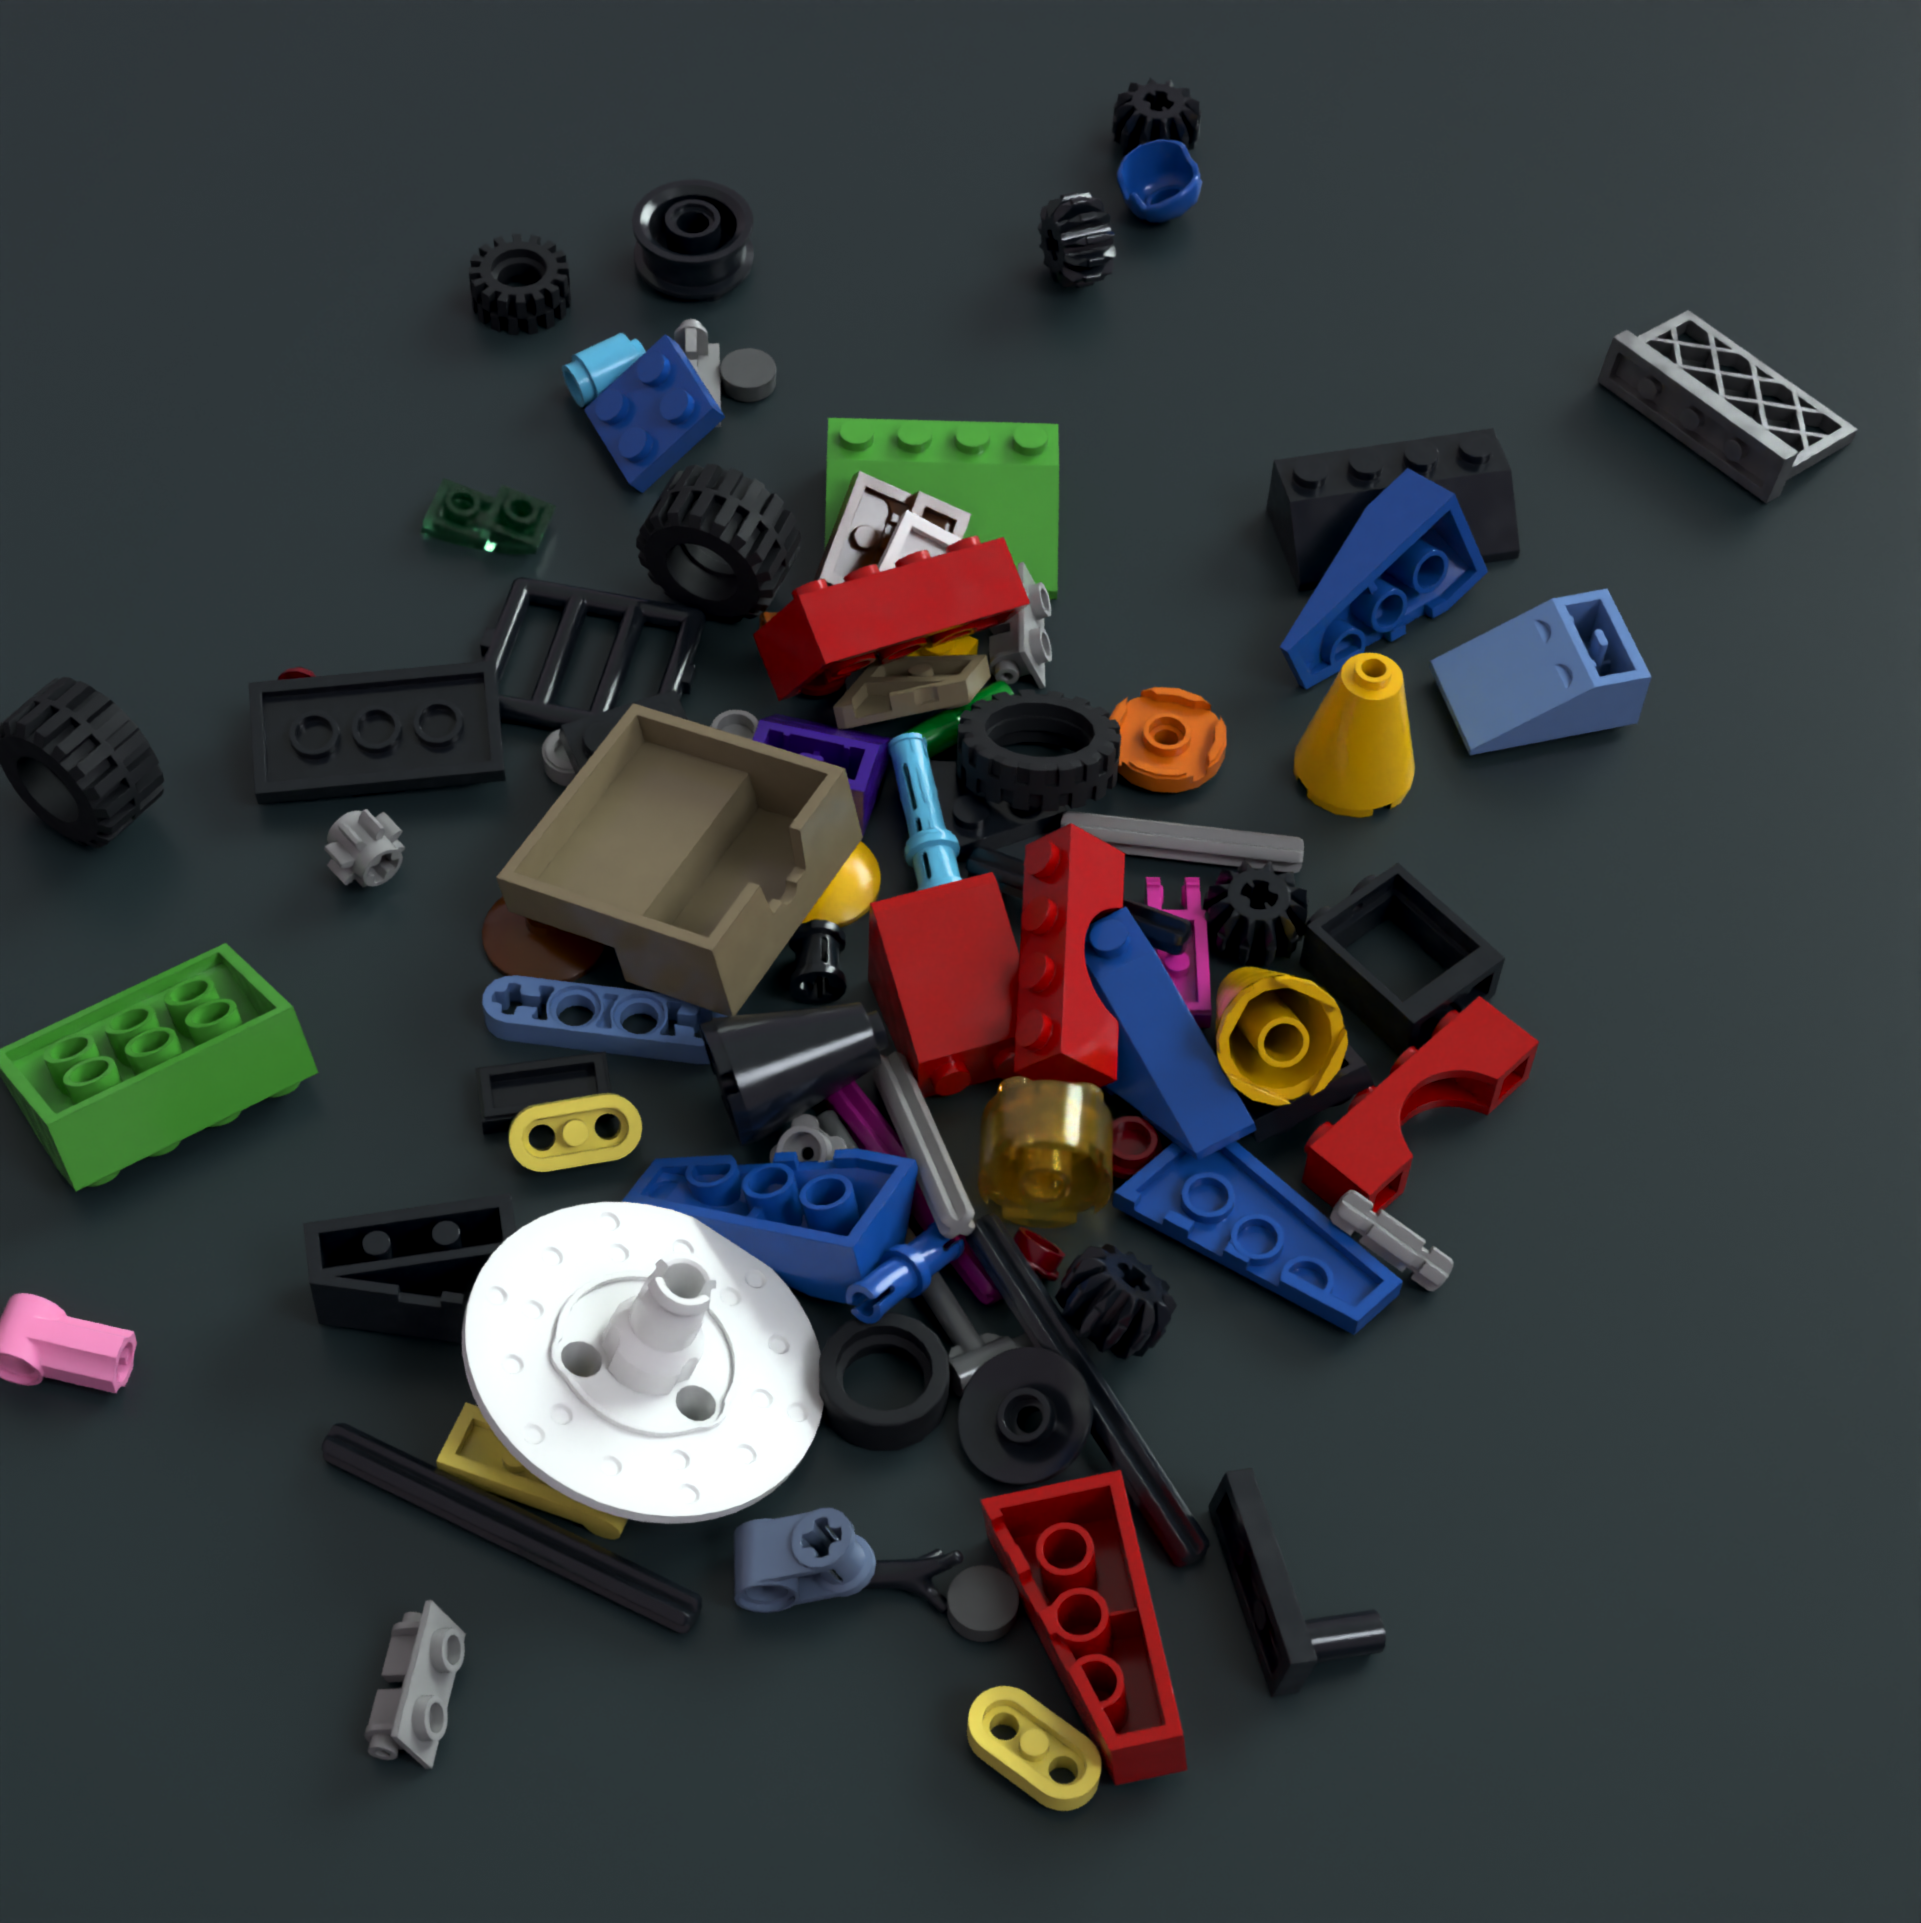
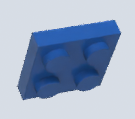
[584,334,725,493]

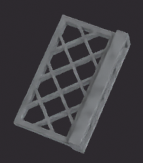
[1597,310,1858,504]

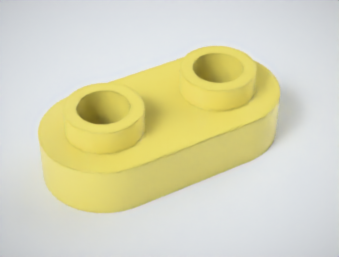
[508,1093,642,1172]
[967,1686,1101,1811]

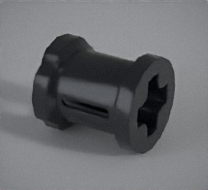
[789,919,847,1005]

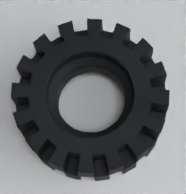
[469,234,571,335]

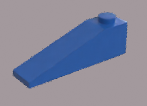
[1280,468,1488,690]
[1085,906,1257,1161]

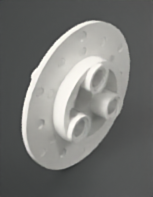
[462,1202,824,1524]

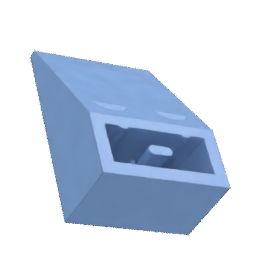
[1429,589,1651,756]

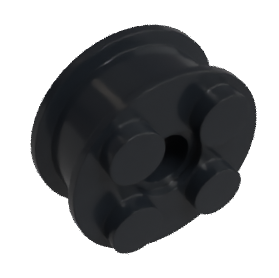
[632,179,754,302]

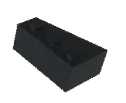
[303,1193,516,1343]

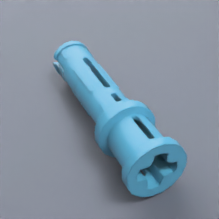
[887,732,962,891]

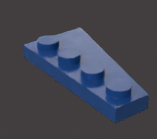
[1112,1141,1403,1335]

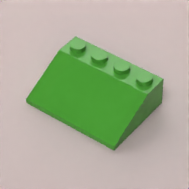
[825,418,1059,599]
[0,943,319,1191]

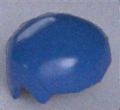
[1117,139,1203,223]

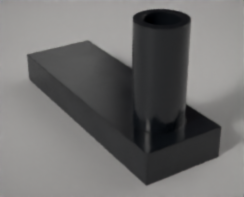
[1208,1468,1386,1697]

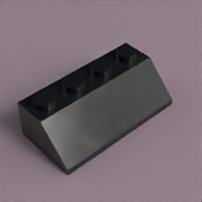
[1266,428,1520,592]

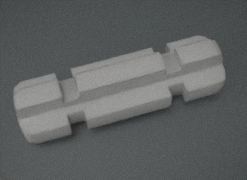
[1330,1190,1454,1291]

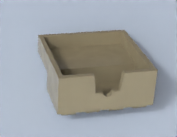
[496,703,863,1016]

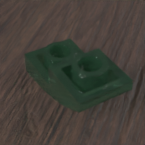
[421,478,556,554]

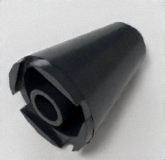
[699,1002,889,1146]

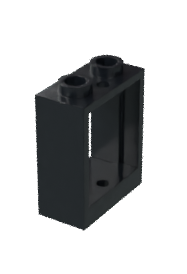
[1299,863,1505,1055]

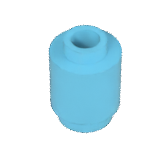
[562,333,646,407]

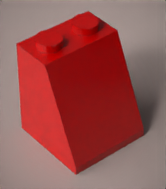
[868,872,1020,1098]

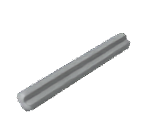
[1060,811,1304,874]
[873,1051,975,1239]

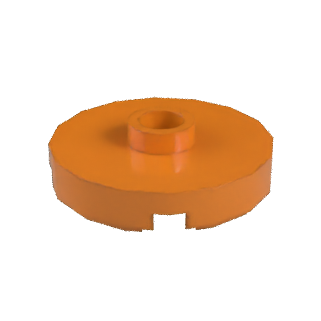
[1109,687,1227,793]

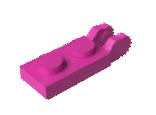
[1144,877,1212,1028]

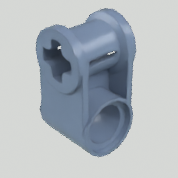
[733,1508,877,1613]

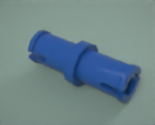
[845,1221,965,1324]

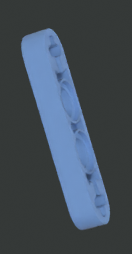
[482,975,727,1064]

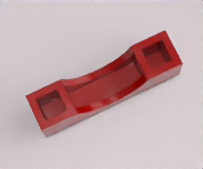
[1014,823,1125,1100]
[1302,996,1539,1214]

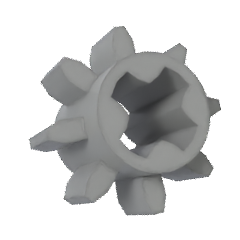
[324,809,405,887]

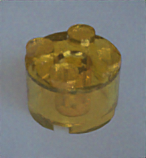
[978,1076,1113,1228]

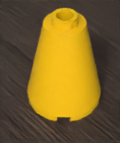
[1293,653,1415,818]
[1215,967,1348,1106]

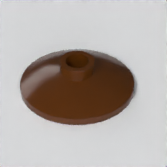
[482,896,608,982]

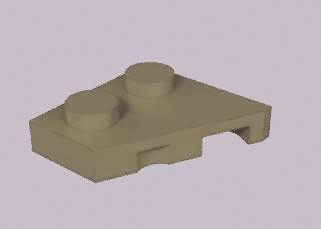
[833,655,991,729]

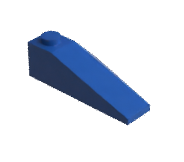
[622,1149,918,1306]

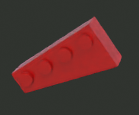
[753,536,1030,701]
[980,1470,1187,1786]

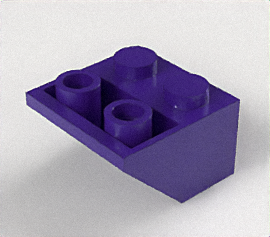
[752,714,893,837]

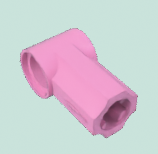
[0,1293,137,1394]

